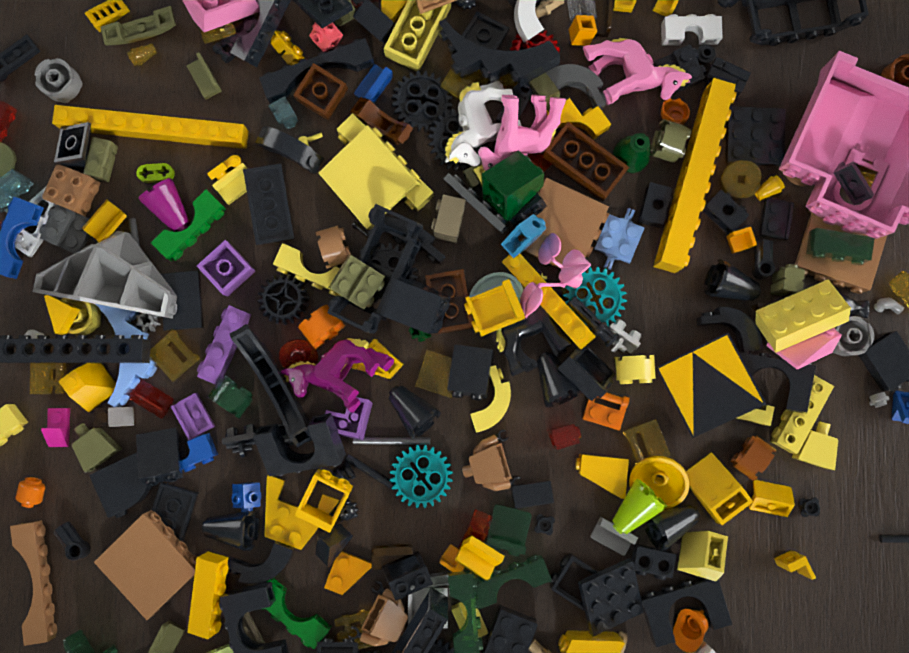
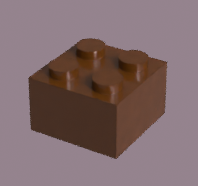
[293,63,348,120]

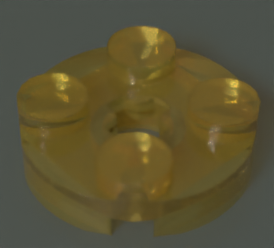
[721,160,761,198]

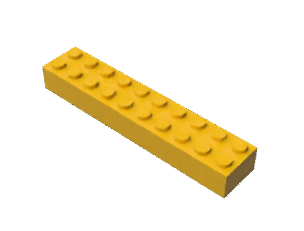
[653,78,737,273]

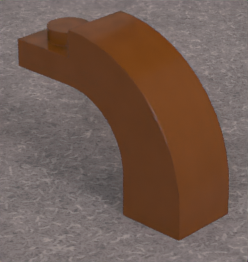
[350,97,413,145]

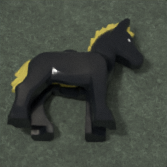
[496,269,572,377]

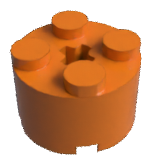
[298,305,345,349]

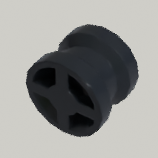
[333,461,356,481]

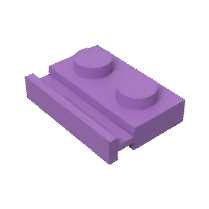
[171,393,215,440]

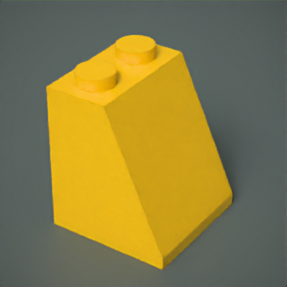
[558,630,625,653]

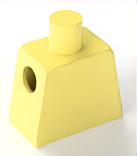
[792,422,838,470]

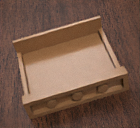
[518,178,609,269]
[794,210,887,294]
[94,510,197,620]

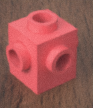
[309,22,343,52]

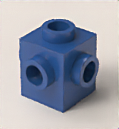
[231,482,261,512]

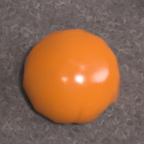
[661,98,690,125]

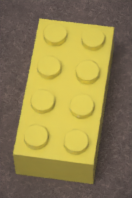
[384,0,451,72]
[756,279,851,353]

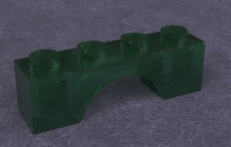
[469,554,552,610]
[447,571,483,653]

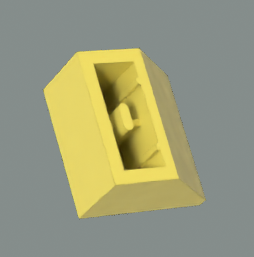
[677,531,728,581]

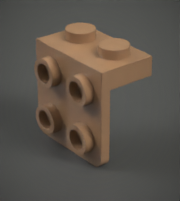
[42,165,100,217]

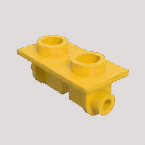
[271,30,305,66]

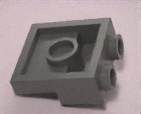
[39,205,90,253]

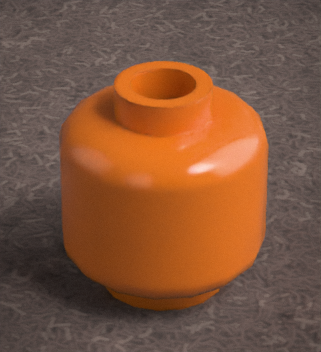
[16,477,45,508]

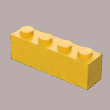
[187,551,229,639]

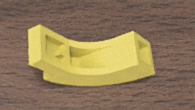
[470,365,511,433]

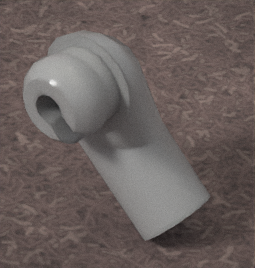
[874,297,904,314]

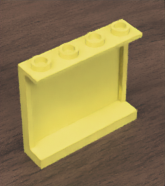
[319,125,421,230]

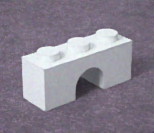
[661,14,722,46]

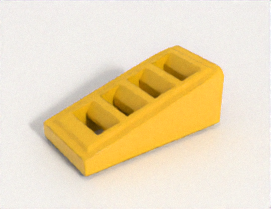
[85,0,130,32]

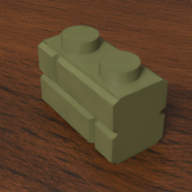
[83,137,118,183]
[770,264,805,297]

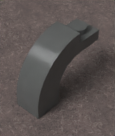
[546,64,606,110]

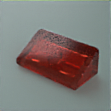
[130,380,174,419]

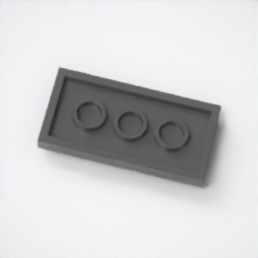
[444,173,508,234]

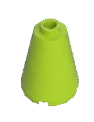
[612,479,667,534]

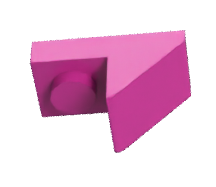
[41,408,70,447]

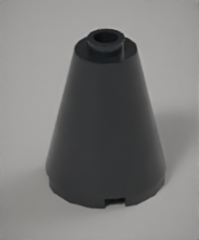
[704,259,761,301]
[537,352,582,408]
[388,386,441,439]
[645,504,700,552]
[202,511,260,551]

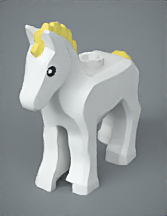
[445,81,521,166]

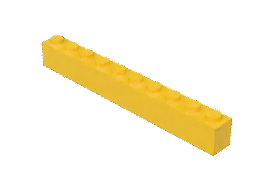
[52,105,249,149]

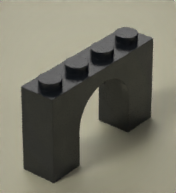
[739,349,816,414]
[253,413,346,476]
[640,577,733,647]
[219,581,289,653]

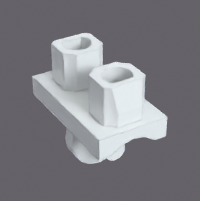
[609,319,641,353]

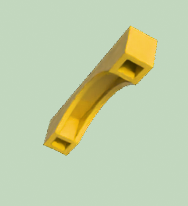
[502,254,596,349]

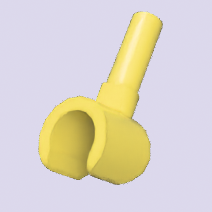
[298,133,323,146]

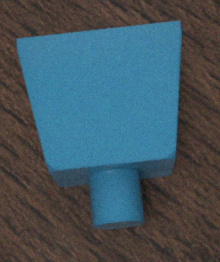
[501,214,546,258]

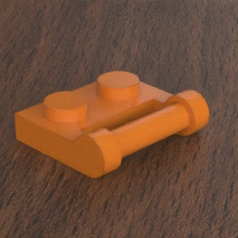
[582,392,630,431]

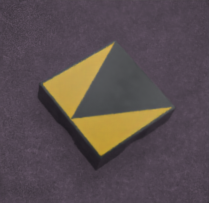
[656,332,766,438]

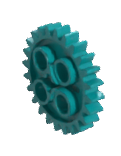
[563,267,627,329]
[390,444,453,508]

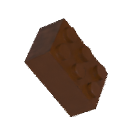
[425,269,473,334]

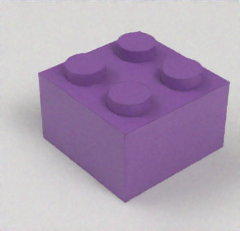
[197,240,256,297]

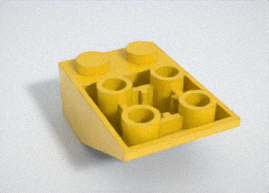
[686,452,753,525]

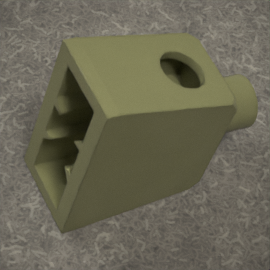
[72,423,122,473]

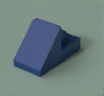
[891,391,909,424]

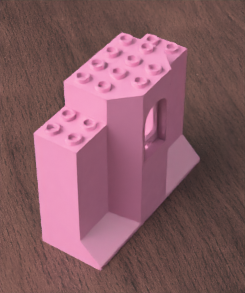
[779,51,909,239]

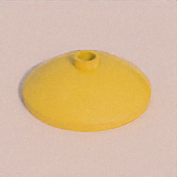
[629,456,689,509]

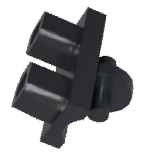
[222,424,257,458]

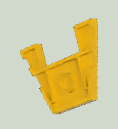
[265,476,339,550]

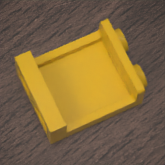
[464,279,525,336]

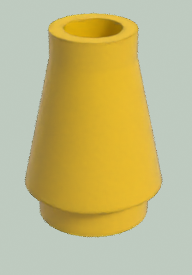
[754,175,785,201]

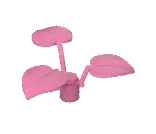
[520,233,591,318]

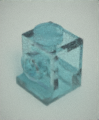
[268,96,299,129]

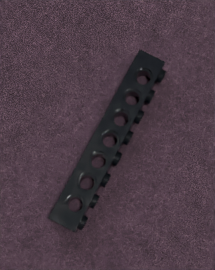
[0,335,151,363]

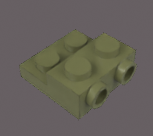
[328,254,385,309]

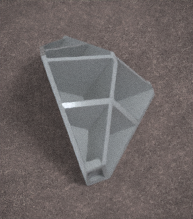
[33,231,177,319]

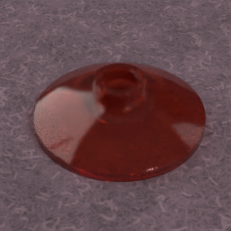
[279,339,318,369]

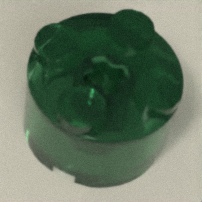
[207,376,253,419]

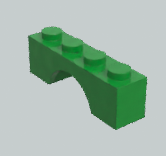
[151,190,226,262]
[263,577,332,649]

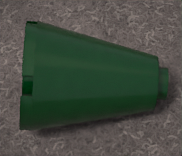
[613,133,651,173]

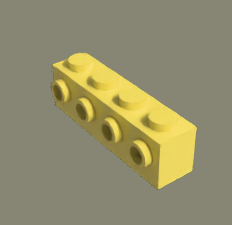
[770,375,834,454]

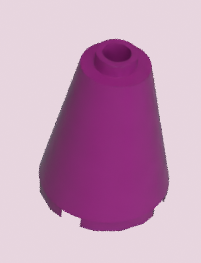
[138,178,190,232]

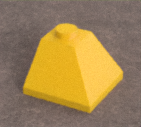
[58,363,116,412]

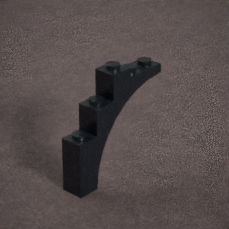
[438,19,560,87]
[229,324,312,447]

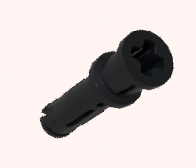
[567,295,619,347]

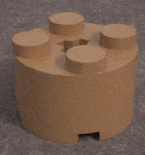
[316,225,351,269]

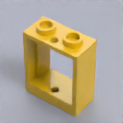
[295,469,353,533]

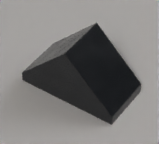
[315,523,353,567]

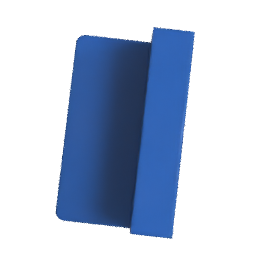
[354,64,393,104]

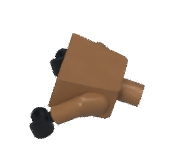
[462,430,521,491]
[348,581,408,647]

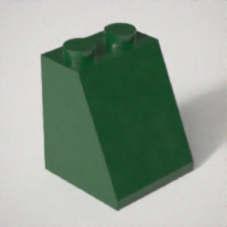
[482,150,544,222]

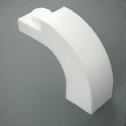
[514,0,544,43]

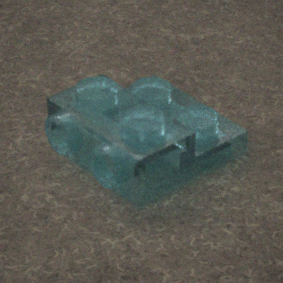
[0,169,34,214]

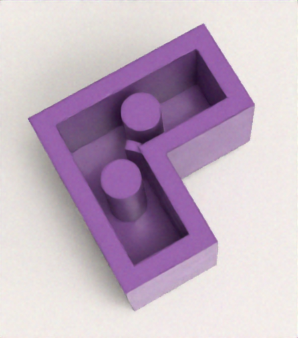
[325,397,373,440]

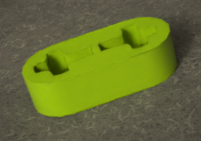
[136,163,175,183]

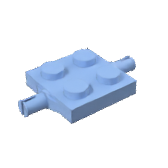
[594,208,644,270]

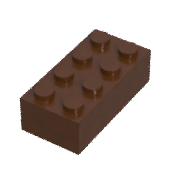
[543,122,629,202]

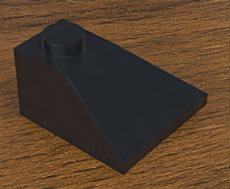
[54,122,91,171]

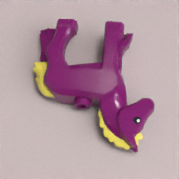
[281,338,394,413]

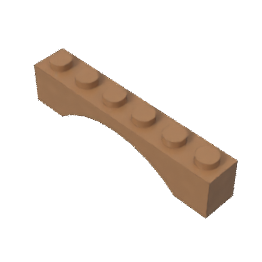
[10,520,57,646]

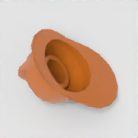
[673,608,709,653]

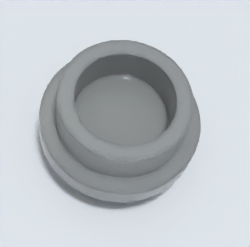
[869,392,890,408]

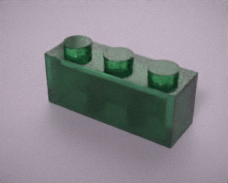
[806,228,875,265]

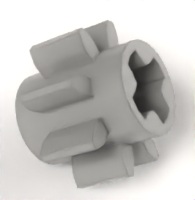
[135,313,161,332]

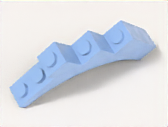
[96,304,158,407]

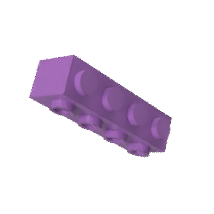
[197,305,251,385]

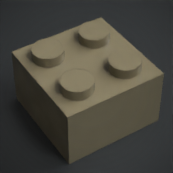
[431,194,466,244]

